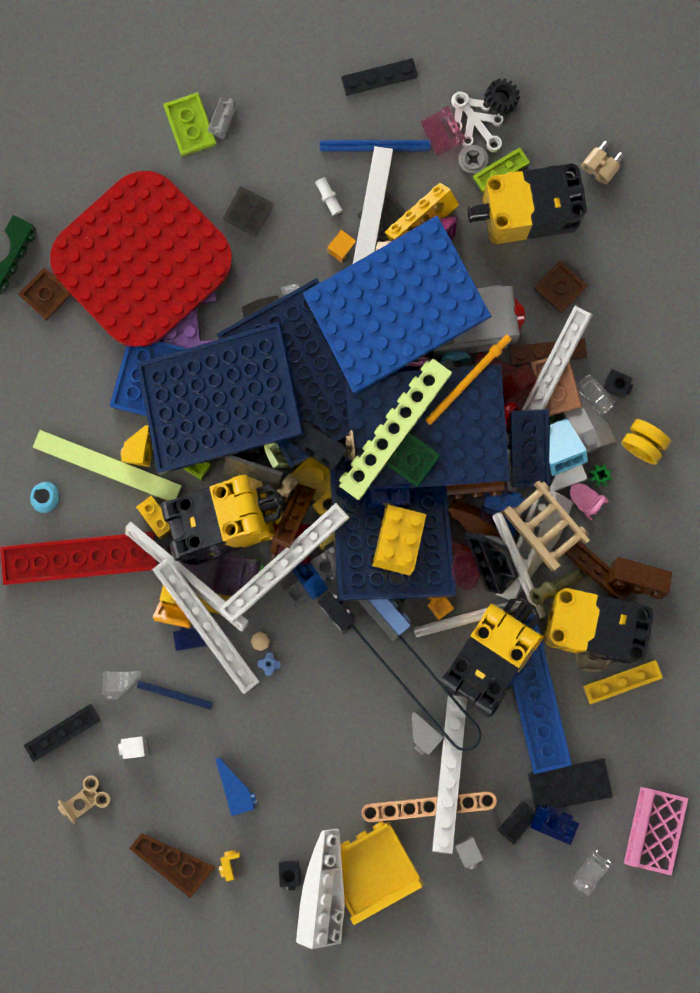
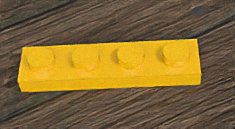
[583,660,663,705]

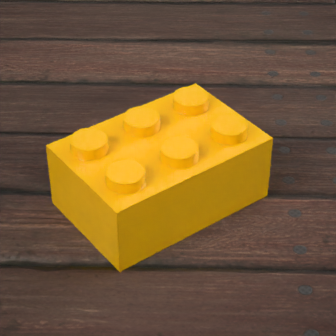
[372,505,426,576]

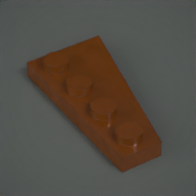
[129,833,215,898]

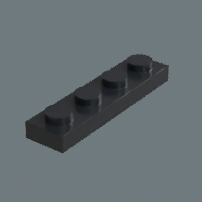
[341,58,418,96]
[23,704,101,762]

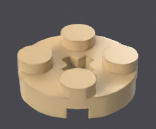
[274,474,300,510]

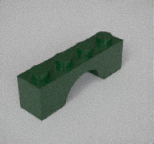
[0,215,36,295]

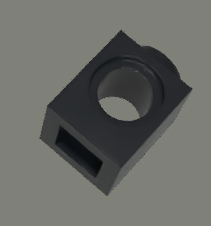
[602,369,633,398]
[278,861,300,890]

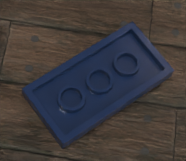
[510,409,550,488]

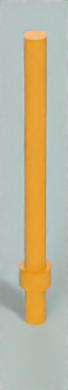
[425,334,512,425]

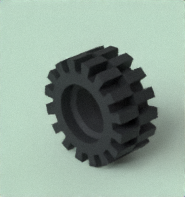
[484,78,520,116]

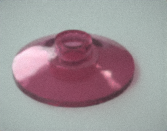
[452,551,479,590]

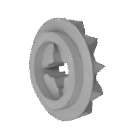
[458,145,488,174]

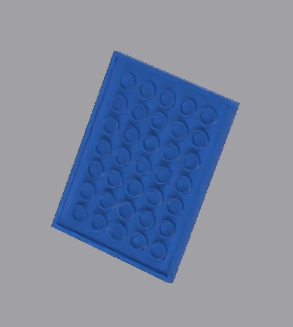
[303,216,492,394]

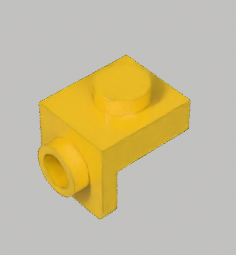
[219,850,241,882]

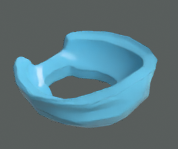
[440,351,471,364]
[30,482,60,513]

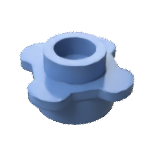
[258,653,281,676]

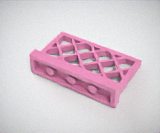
[624,787,688,875]

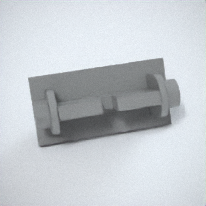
[207,97,237,139]

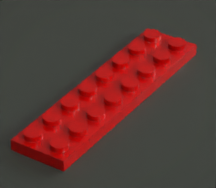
[0,531,158,585]

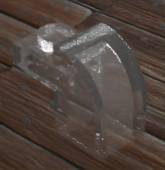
[573,849,611,896]

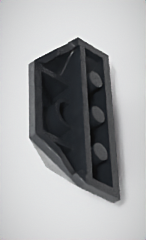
[464,532,519,594]

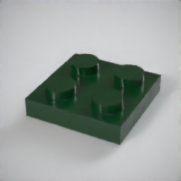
[386,433,441,488]

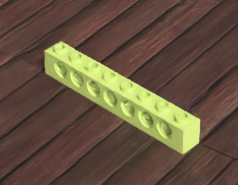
[339,359,452,500]

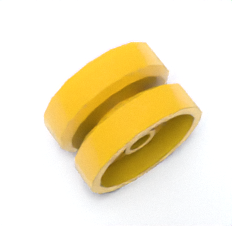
[621,419,671,465]

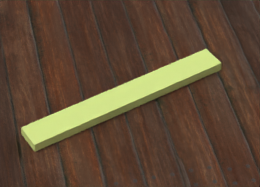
[33,430,182,501]

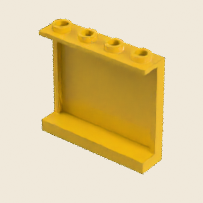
[340,821,424,925]

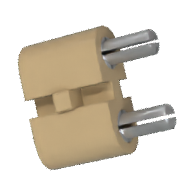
[581,141,624,184]

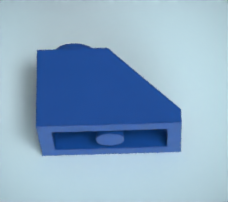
[292,563,328,600]

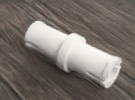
[315,177,343,216]

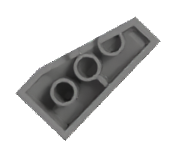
[562,390,616,454]

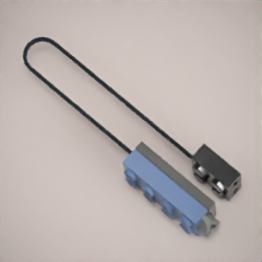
[318,592,481,751]

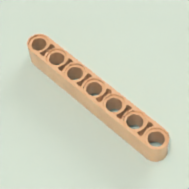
[362,791,497,822]

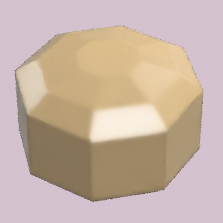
[251,632,270,651]

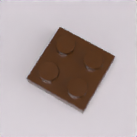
[534,261,588,314]
[18,267,71,321]

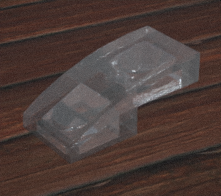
[577,374,616,416]

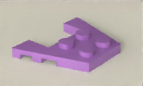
[162,292,216,348]

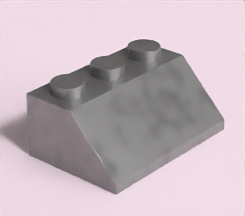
[221,455,284,497]

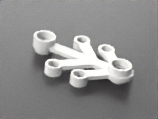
[451,91,503,152]

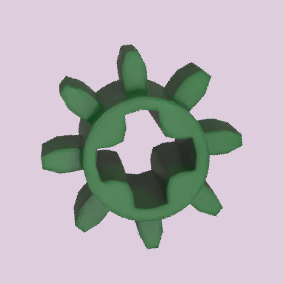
[589,464,613,488]

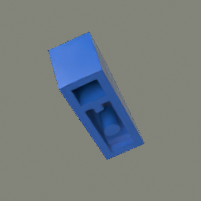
[215,758,257,816]

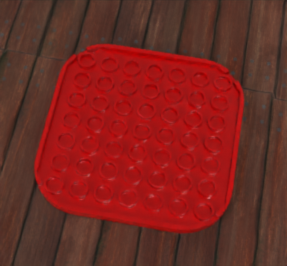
[50,171,232,347]

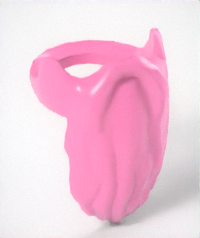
[570,483,609,521]

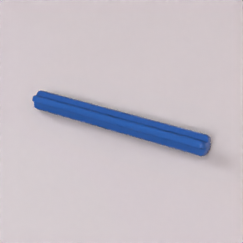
[320,140,431,151]

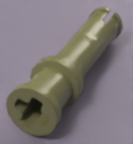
[530,569,582,605]

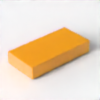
[153,602,192,628]

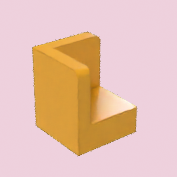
[327,230,356,263]

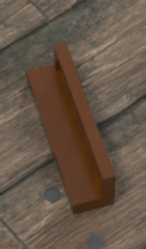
[270,483,316,554]

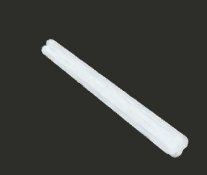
[492,512,546,619]
[414,601,526,637]

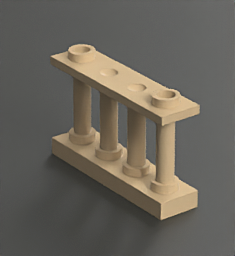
[502,481,590,571]

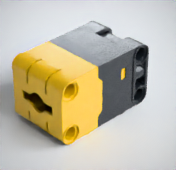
[543,588,653,664]

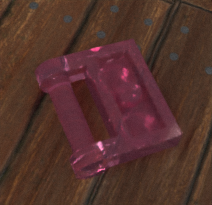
[420,106,466,156]

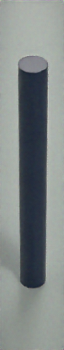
[137,681,213,710]

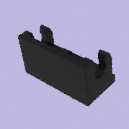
[497,801,539,845]

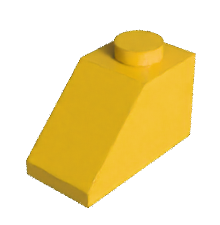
[121,425,153,467]

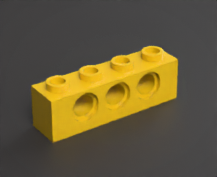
[385,183,459,241]

